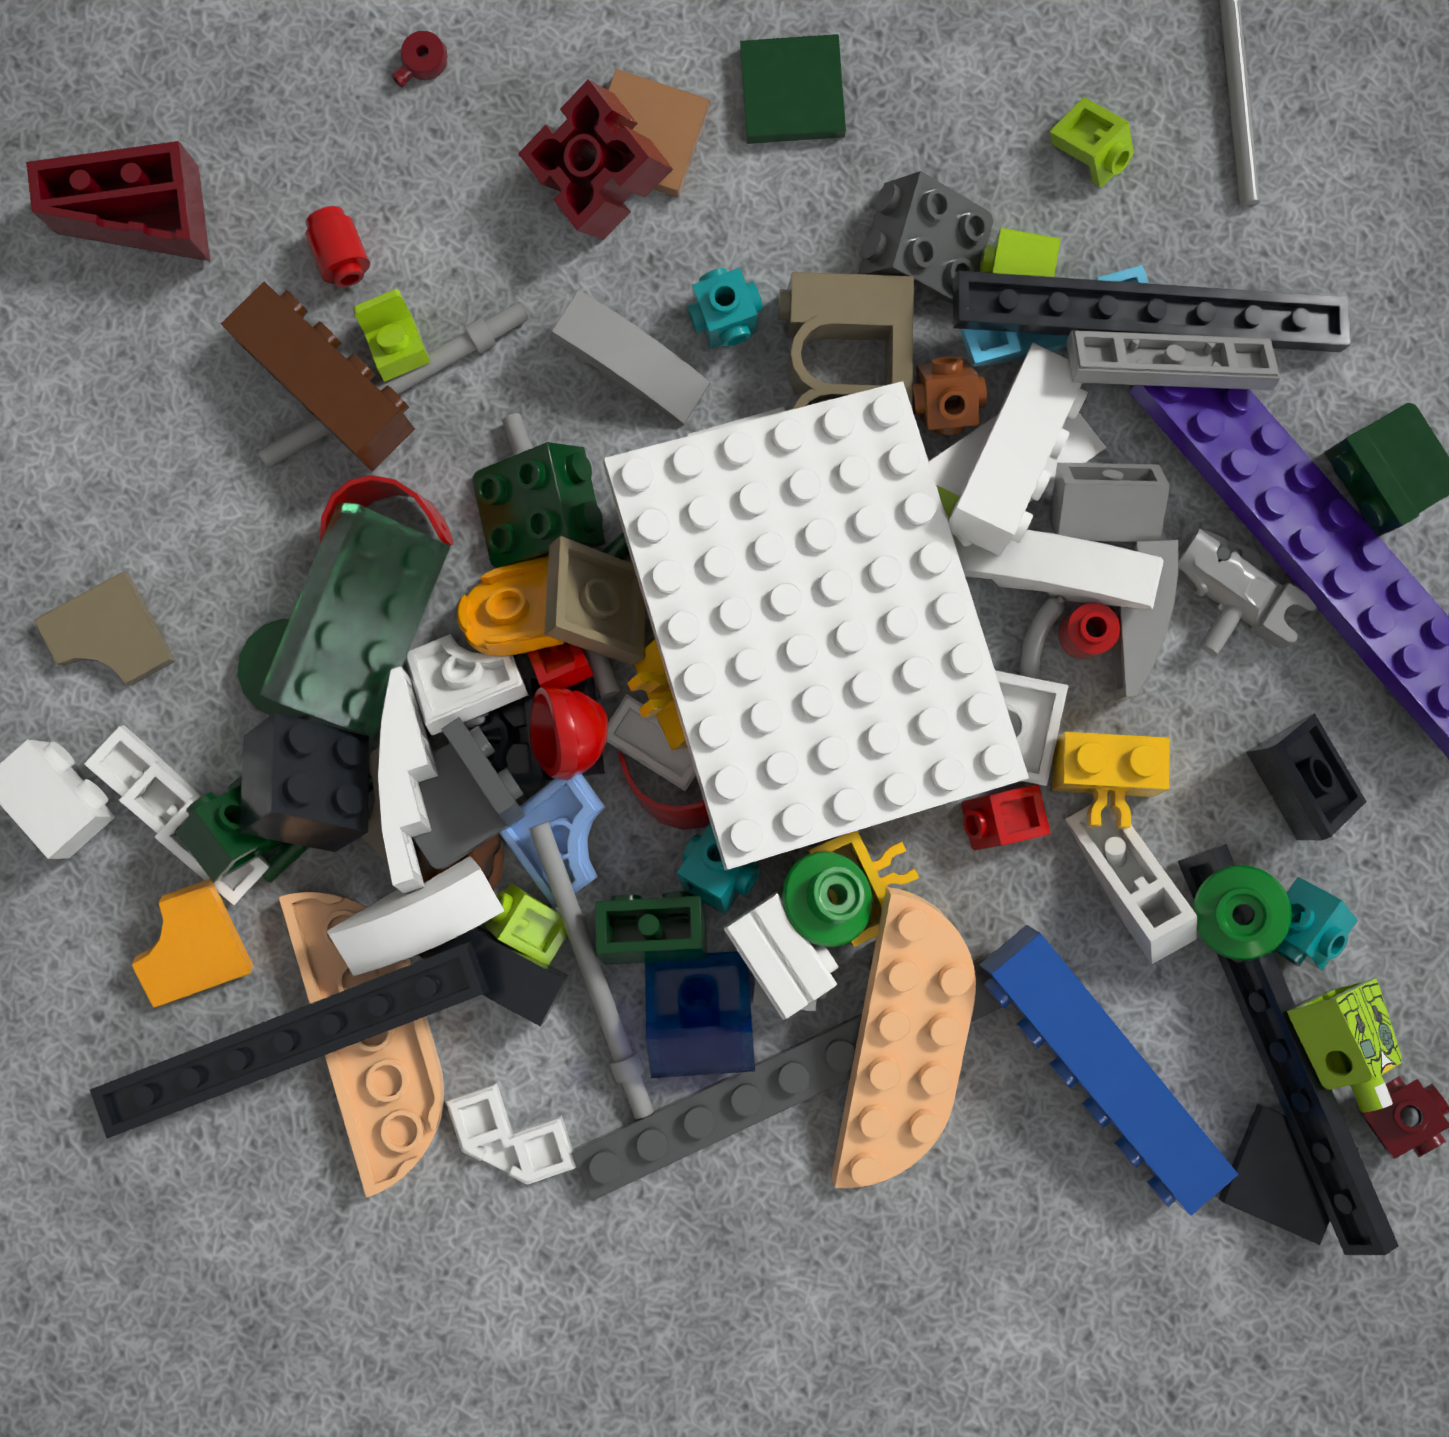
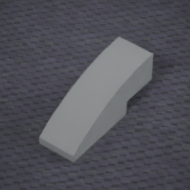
[552,289,710,425]
[1109,540,1178,701]

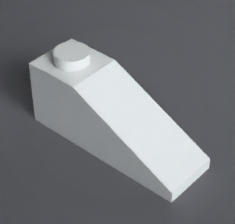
[1065,795,1197,964]

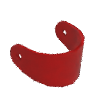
[320,475,453,596]
[617,751,710,830]

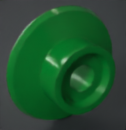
[782,851,873,947]
[1193,865,1292,960]

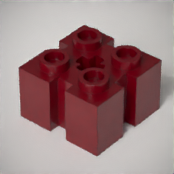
[518,79,673,240]

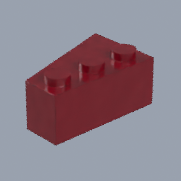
[26,141,210,262]

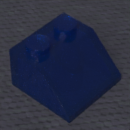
[645,951,755,1078]

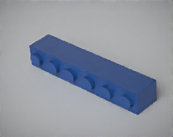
[979,925,1239,1216]

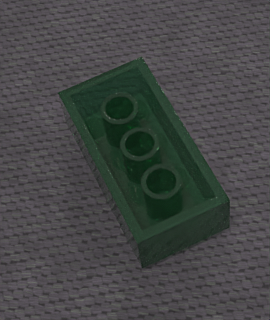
[260,502,451,738]

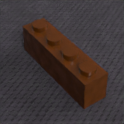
[220,281,415,472]

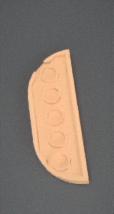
[831,887,976,1188]
[279,891,444,1198]

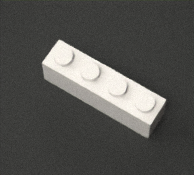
[948,343,1088,556]

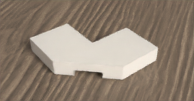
[446,1083,577,1185]

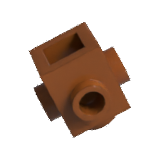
[912,356,987,435]

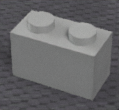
[1050,462,1170,546]

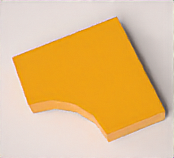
[131,879,253,1008]

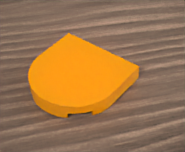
[457,556,564,656]

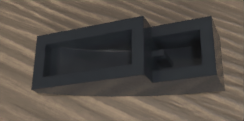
[418,926,569,1027]

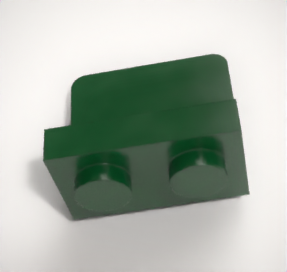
[1324,403,1449,537]
[472,442,606,568]

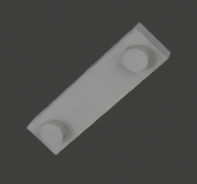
[1066,330,1280,390]

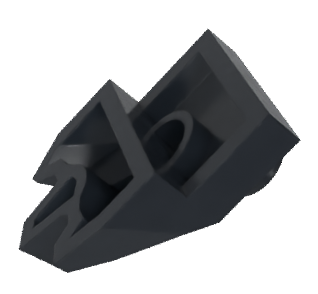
[469,676,605,784]

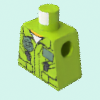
[1287,978,1402,1113]

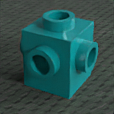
[687,267,763,349]
[677,823,760,915]
[1274,877,1358,971]

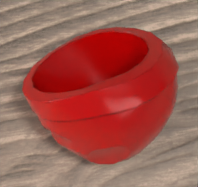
[530,687,608,781]

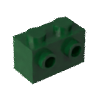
[176,776,285,883]
[595,891,708,965]

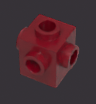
[1360,1076,1449,1159]

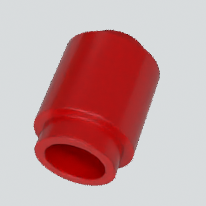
[305,206,370,287]
[1058,602,1120,659]

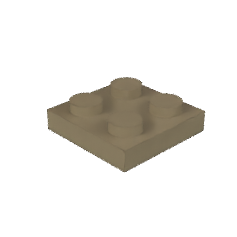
[544,536,645,666]

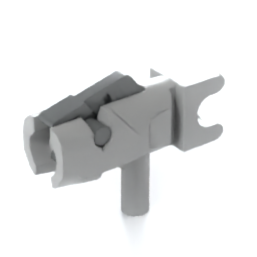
[1178,528,1317,656]

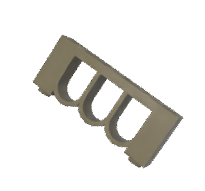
[778,272,914,409]

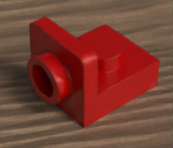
[527,642,594,689]
[961,784,1051,851]

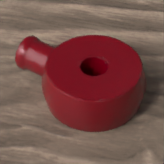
[391,31,448,88]

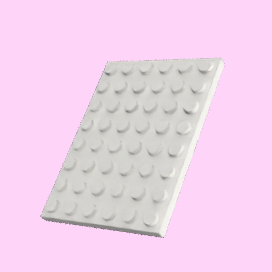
[603,381,1029,870]

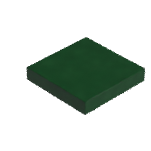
[740,34,846,144]

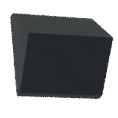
[1246,713,1367,841]

